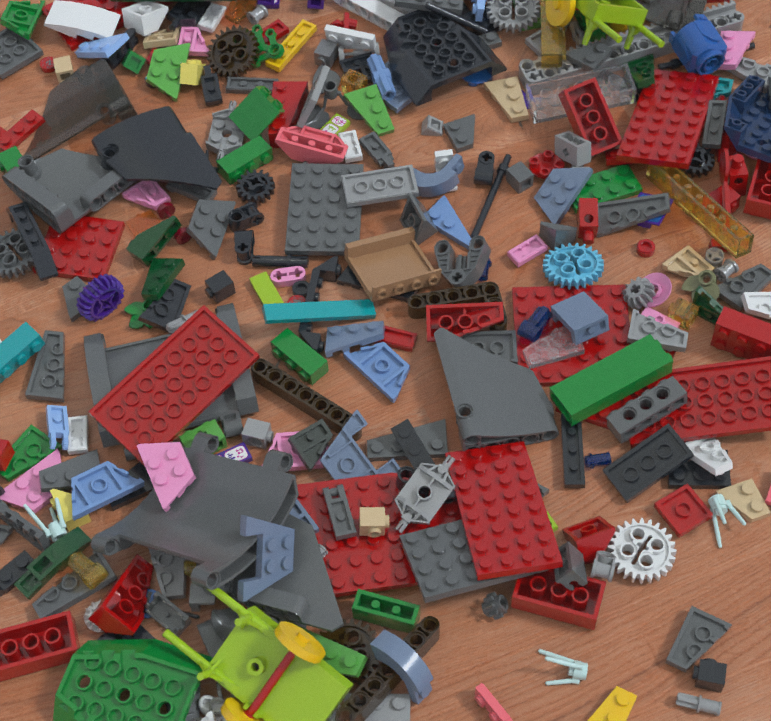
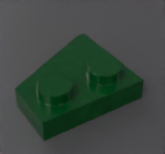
[690,286,723,325]

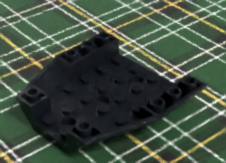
[383,10,507,107]

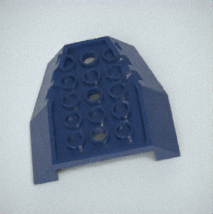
[724,75,771,163]

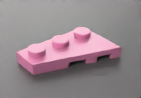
[718,30,756,70]

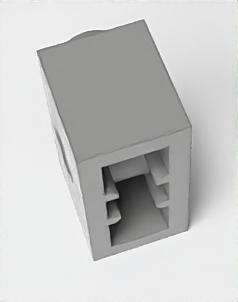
[555,131,591,167]

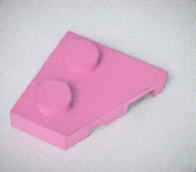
[178,26,209,57]
[122,181,171,211]

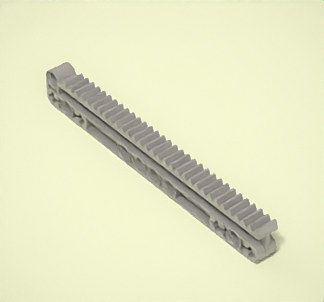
[518,0,744,94]

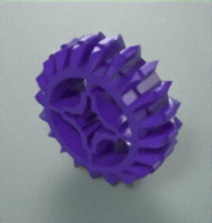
[76,274,125,322]

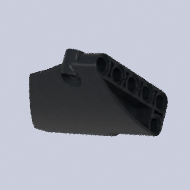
[91,106,222,190]

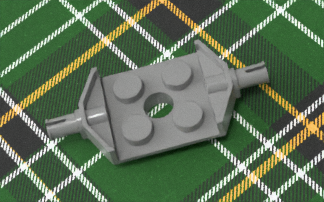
[205,101,244,161]
[395,455,456,534]

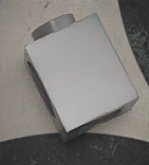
[241,418,274,449]

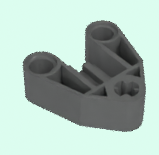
[434,235,491,288]

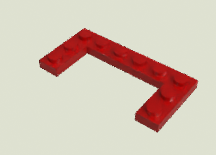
[0,109,45,151]

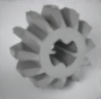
[622,277,656,310]

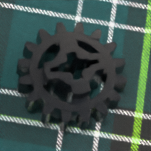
[679,143,715,178]
[236,169,275,205]

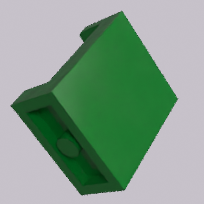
[228,86,285,140]

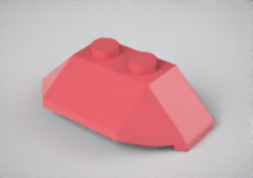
[275,125,348,164]

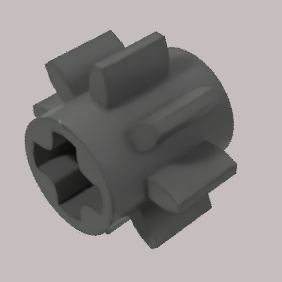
[482,591,508,620]

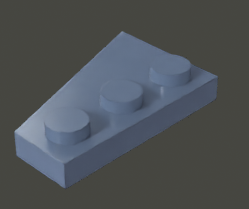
[325,321,385,358]

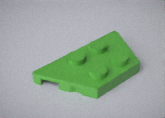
[146,43,191,102]

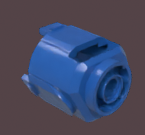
[669,14,727,75]

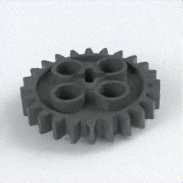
[0,228,34,279]

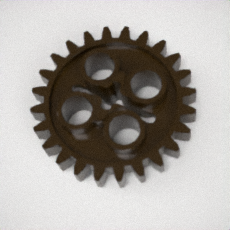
[207,25,260,79]
[320,618,380,689]

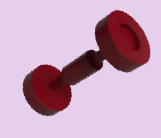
[157,202,192,244]

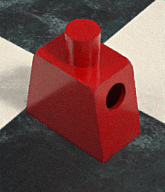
[728,154,748,196]
[576,198,598,245]

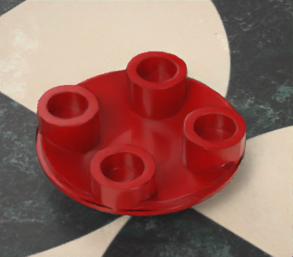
[529,150,564,179]

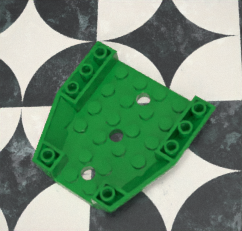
[53,639,213,721]

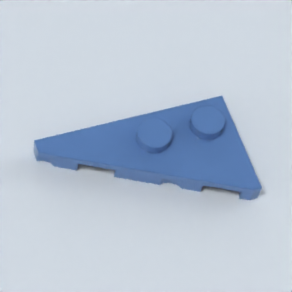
[427,195,471,250]

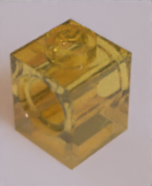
[340,69,368,93]
[667,297,699,331]

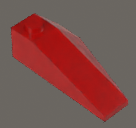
[426,302,504,342]
[89,554,153,635]

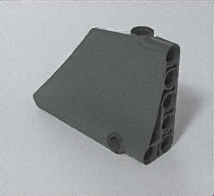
[434,328,559,451]

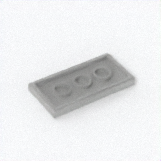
[297,65,330,128]
[341,165,419,208]

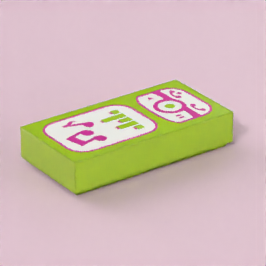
[320,113,350,137]

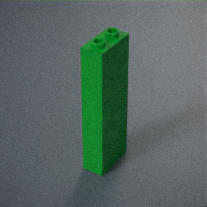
[550,334,674,426]

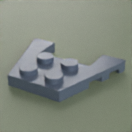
[320,410,400,480]
[237,515,295,602]

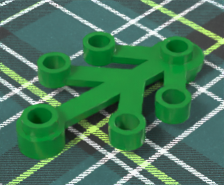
[238,24,285,68]

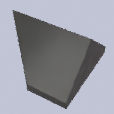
[539,221,577,251]

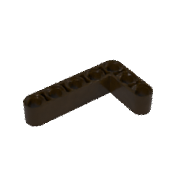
[408,282,507,331]

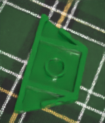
[0,0,45,40]

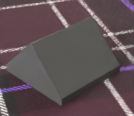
[400,194,438,245]

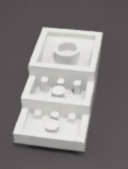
[44,0,121,40]

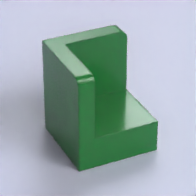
[121,49,146,74]

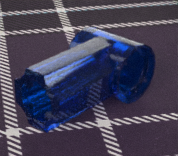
[517,306,552,344]

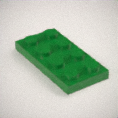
[571,164,643,213]

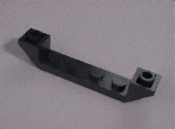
[6,202,58,281]
[298,256,342,354]

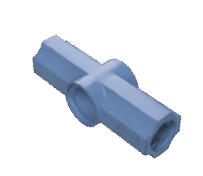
[367,53,396,101]

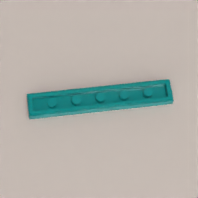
[262,299,376,324]

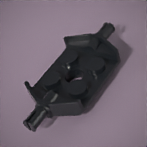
[166,1,212,31]

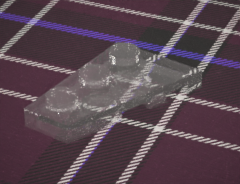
[522,325,585,369]

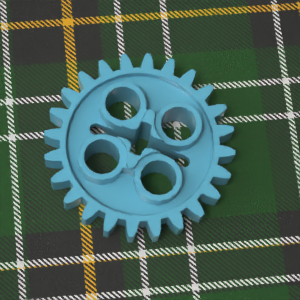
[543,243,604,289]

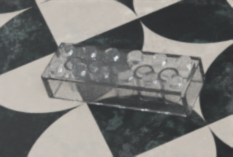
[525,63,637,124]

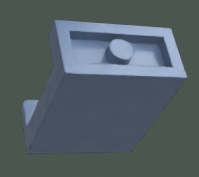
[551,291,609,345]

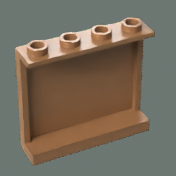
[344,227,442,302]

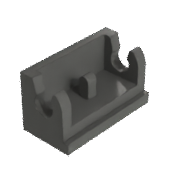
[554,542,588,590]
[145,590,192,637]

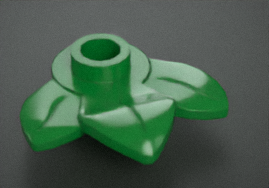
[124,300,155,329]

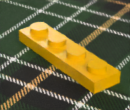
[265,20,317,73]

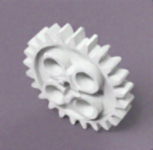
[607,518,677,584]

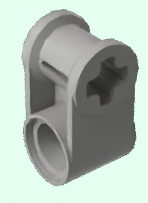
[590,551,616,583]

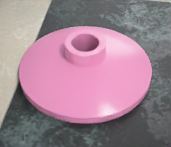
[644,273,672,308]

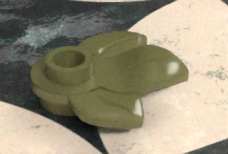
[682,270,720,302]

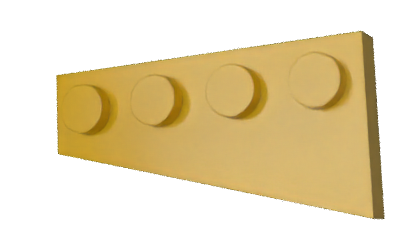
[588,686,637,721]

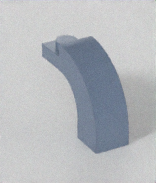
[413,153,465,197]
[370,629,434,705]

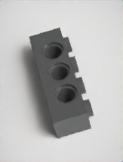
[606,376,687,444]

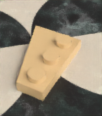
[484,77,529,123]

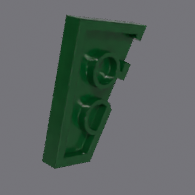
[621,53,655,89]
[141,258,185,301]

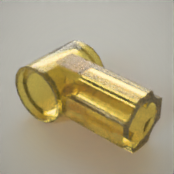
[67,552,109,590]

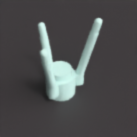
[708,494,746,548]
[23,498,67,542]
[538,649,588,685]

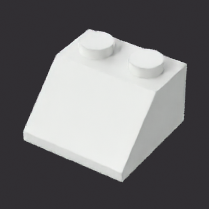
[122,1,169,36]

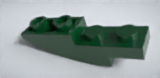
[14,527,92,600]

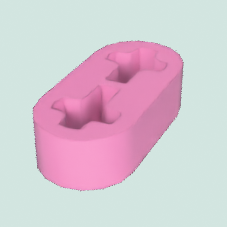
[270,266,306,287]

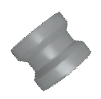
[705,247,724,268]

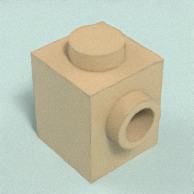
[359,507,389,538]

